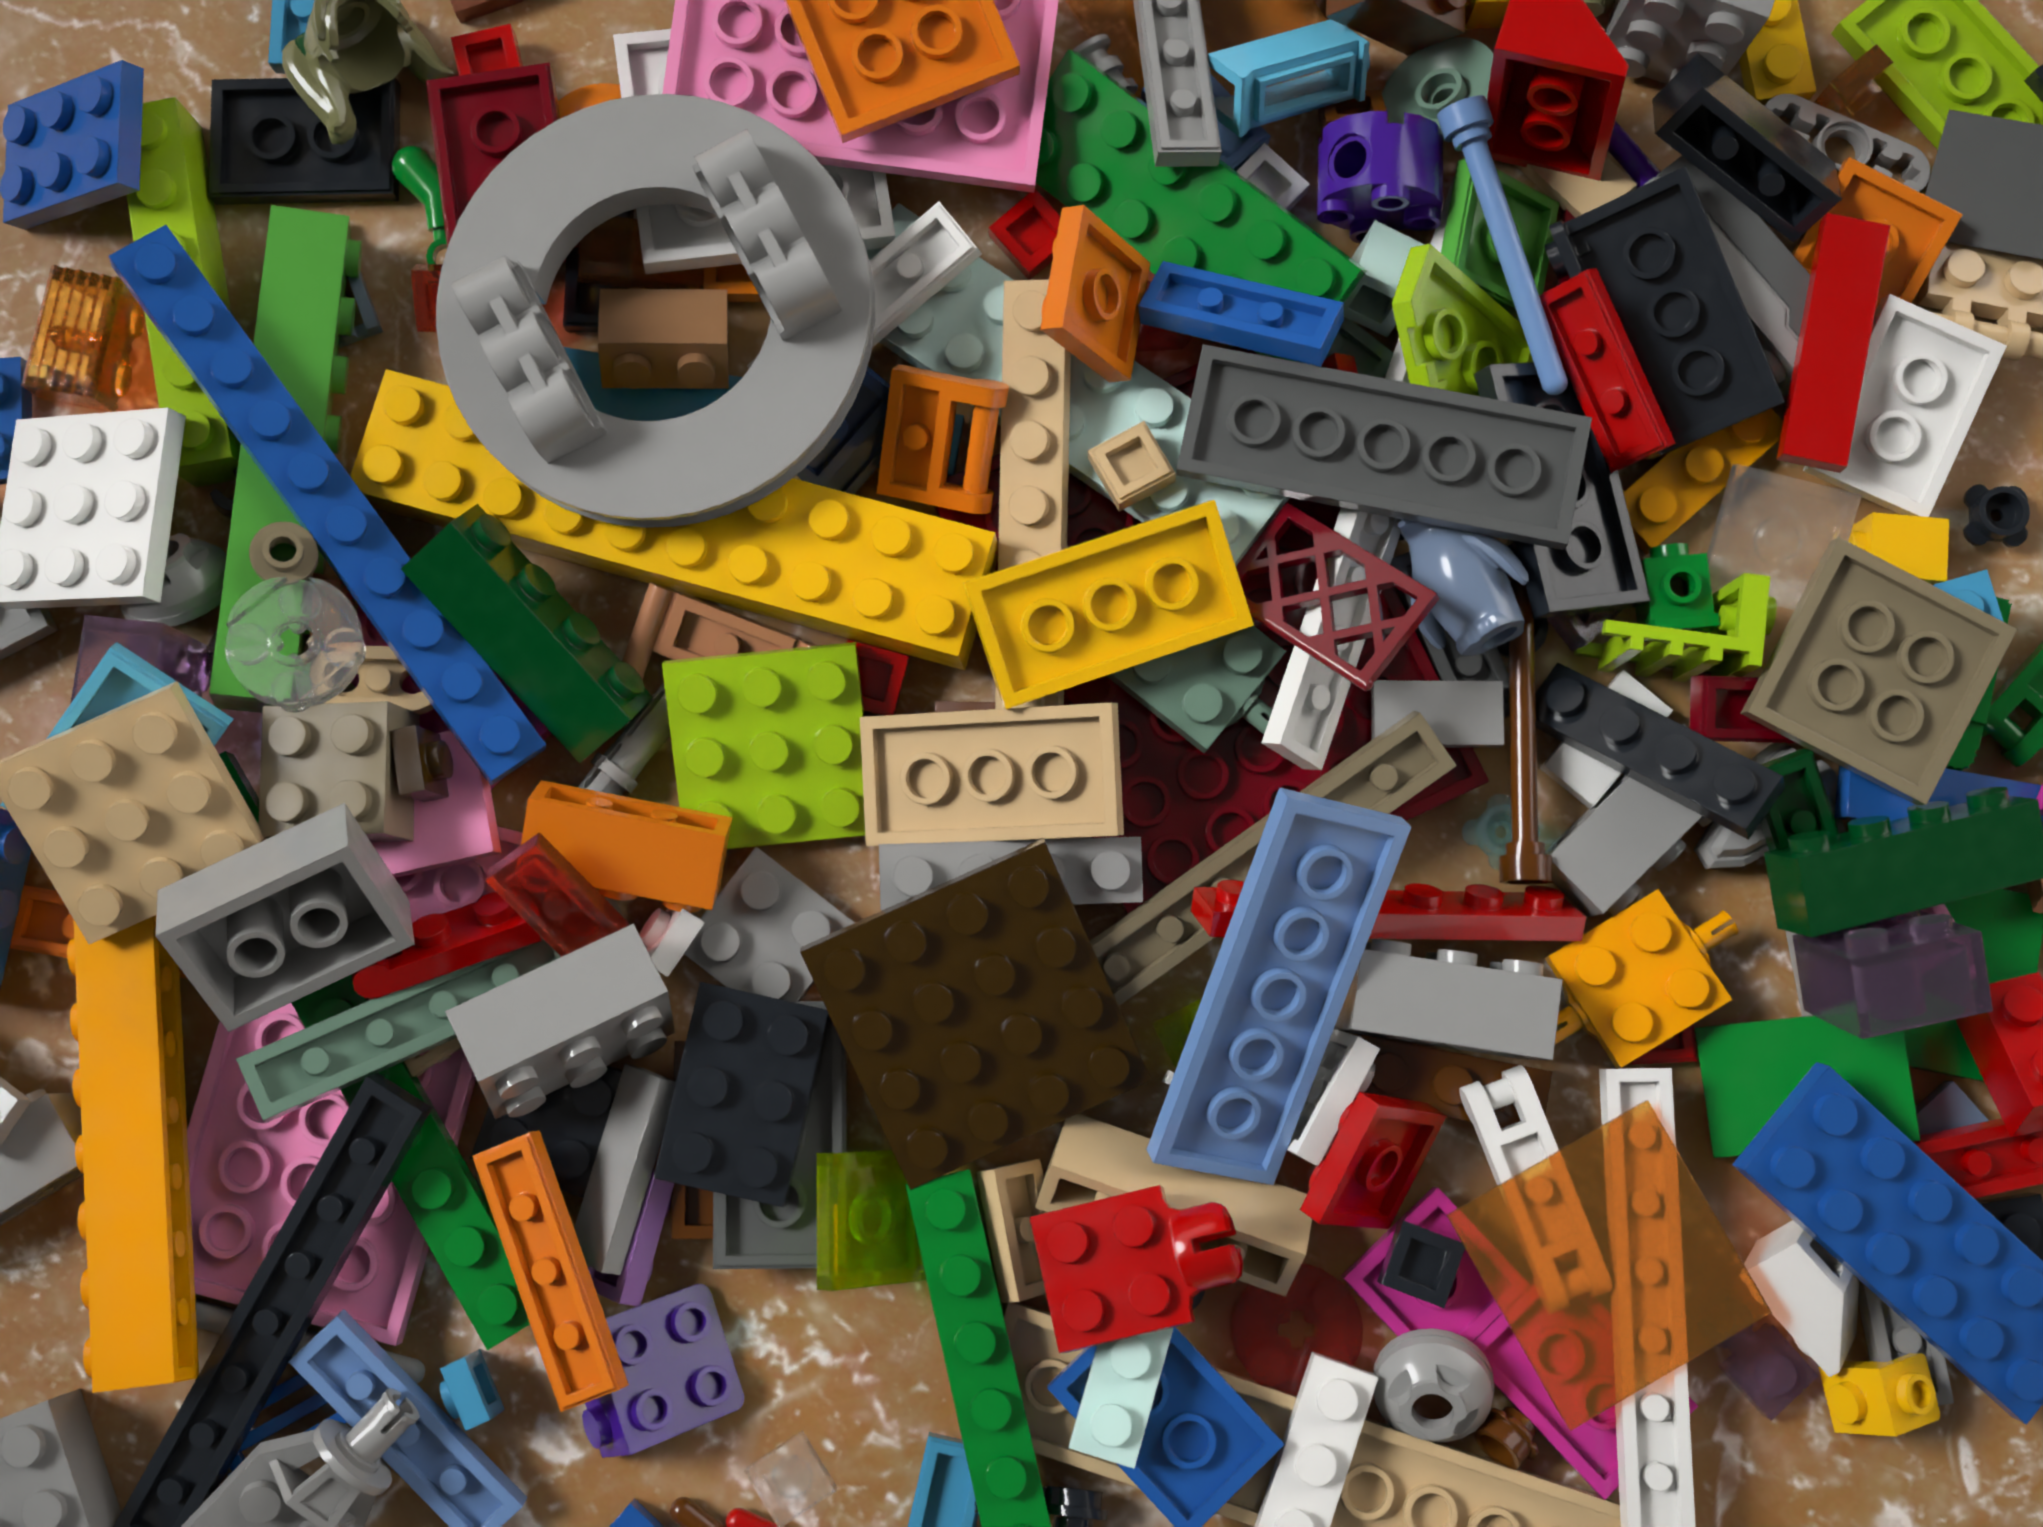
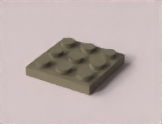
[1740,537,2018,805]

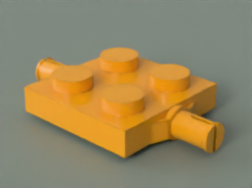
[1545,889,1739,1069]

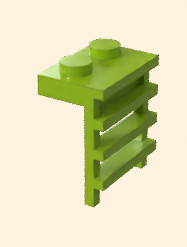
[1574,573,1777,682]

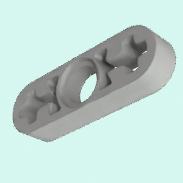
[1764,94,1930,192]

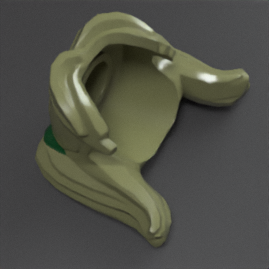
[282,0,459,145]

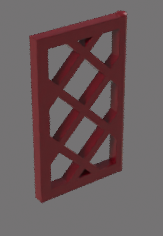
[1236,502,1440,691]

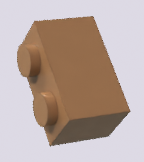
[598,289,729,389]

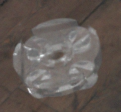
[225,576,366,713]

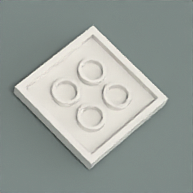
[0,408,186,609]

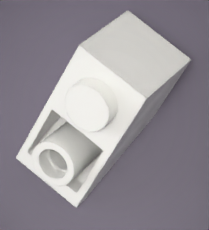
[1738,1220,1859,1377]

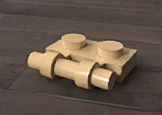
[1918,242,2043,361]

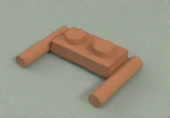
[622,582,818,679]

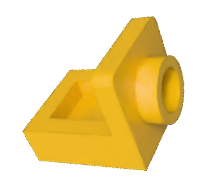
[1818,1353,1940,1437]

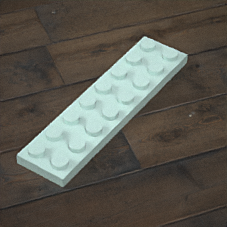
[866,203,1290,566]

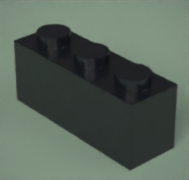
[1652,53,1842,243]

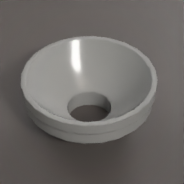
[119,533,227,629]
[1373,1328,1495,1443]

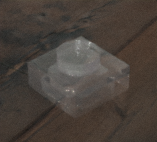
[744,1430,837,1527]

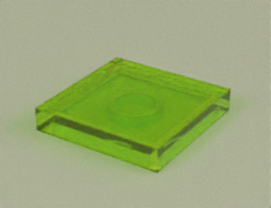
[817,1149,926,1291]

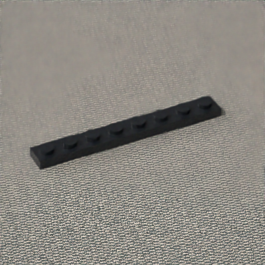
[113,1073,433,1527]

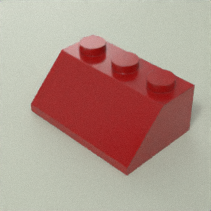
[1487,0,1629,181]

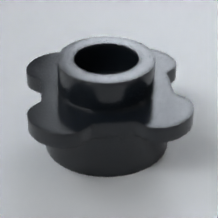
[1963,484,2030,548]

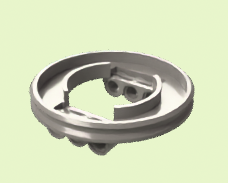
[436,94,876,528]

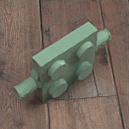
[1106,626,1286,754]

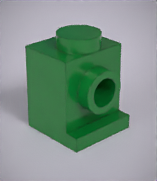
[1635,543,1720,642]

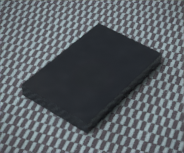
[209,77,401,205]

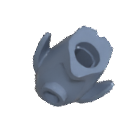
[1398,519,1529,656]

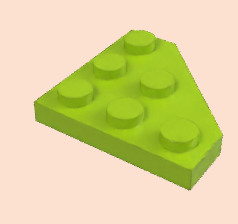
[1392,244,1533,396]

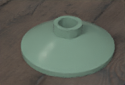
[1382,37,1493,141]

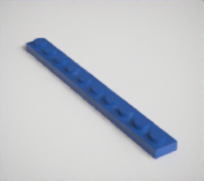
[108,225,546,786]

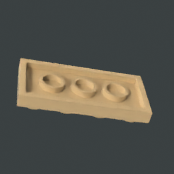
[860,702,1124,846]

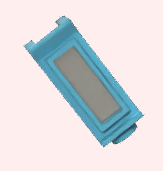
[1208,19,1370,137]

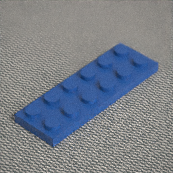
[1732,1062,2043,1425]

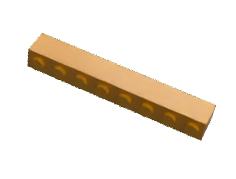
[67,915,199,1393]

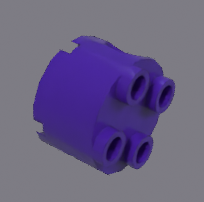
[1317,111,1443,243]

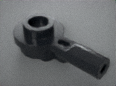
[974,1486,1108,1527]

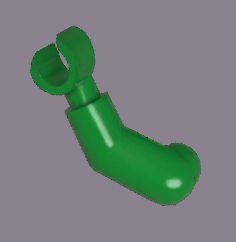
[392,146,447,277]

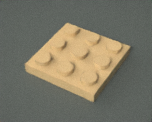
[0,681,267,944]

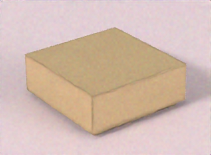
[1088,421,1176,512]

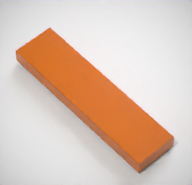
[472,1130,629,1412]

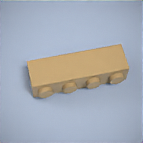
[1035,1114,1312,1297]

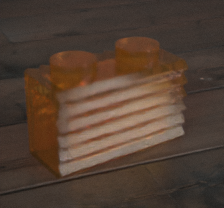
[21,265,146,412]

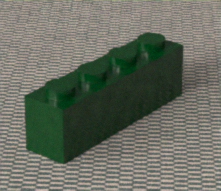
[401,504,653,763]
[1764,787,2043,937]

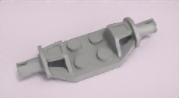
[181,1388,420,1527]

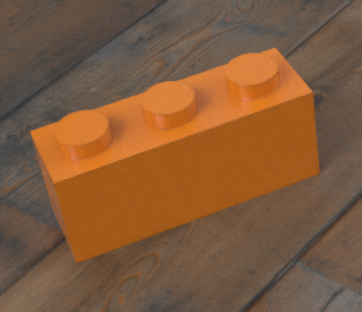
[517,780,733,913]

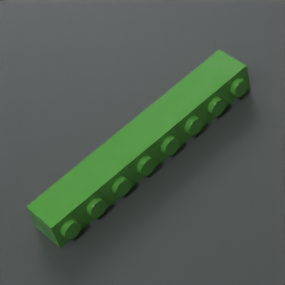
[209,205,362,713]

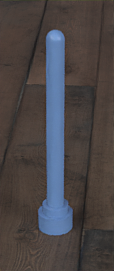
[1437,95,1568,395]

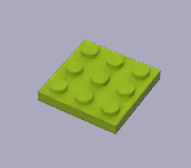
[662,642,865,849]

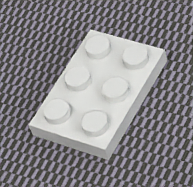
[1803,294,2007,517]

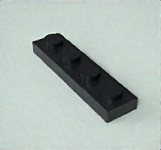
[1535,662,1785,840]

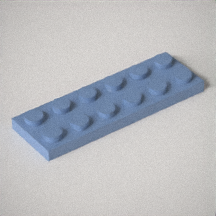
[1146,787,1412,1185]

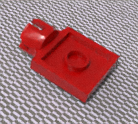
[1029,1185,1243,1354]

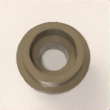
[249,522,318,587]

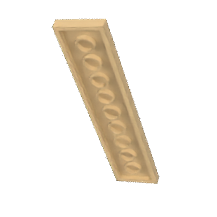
[1004,1302,1621,1527]

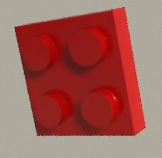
[1299,1092,1447,1229]

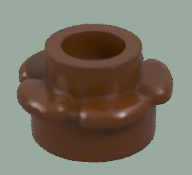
[1475,1407,1539,1470]

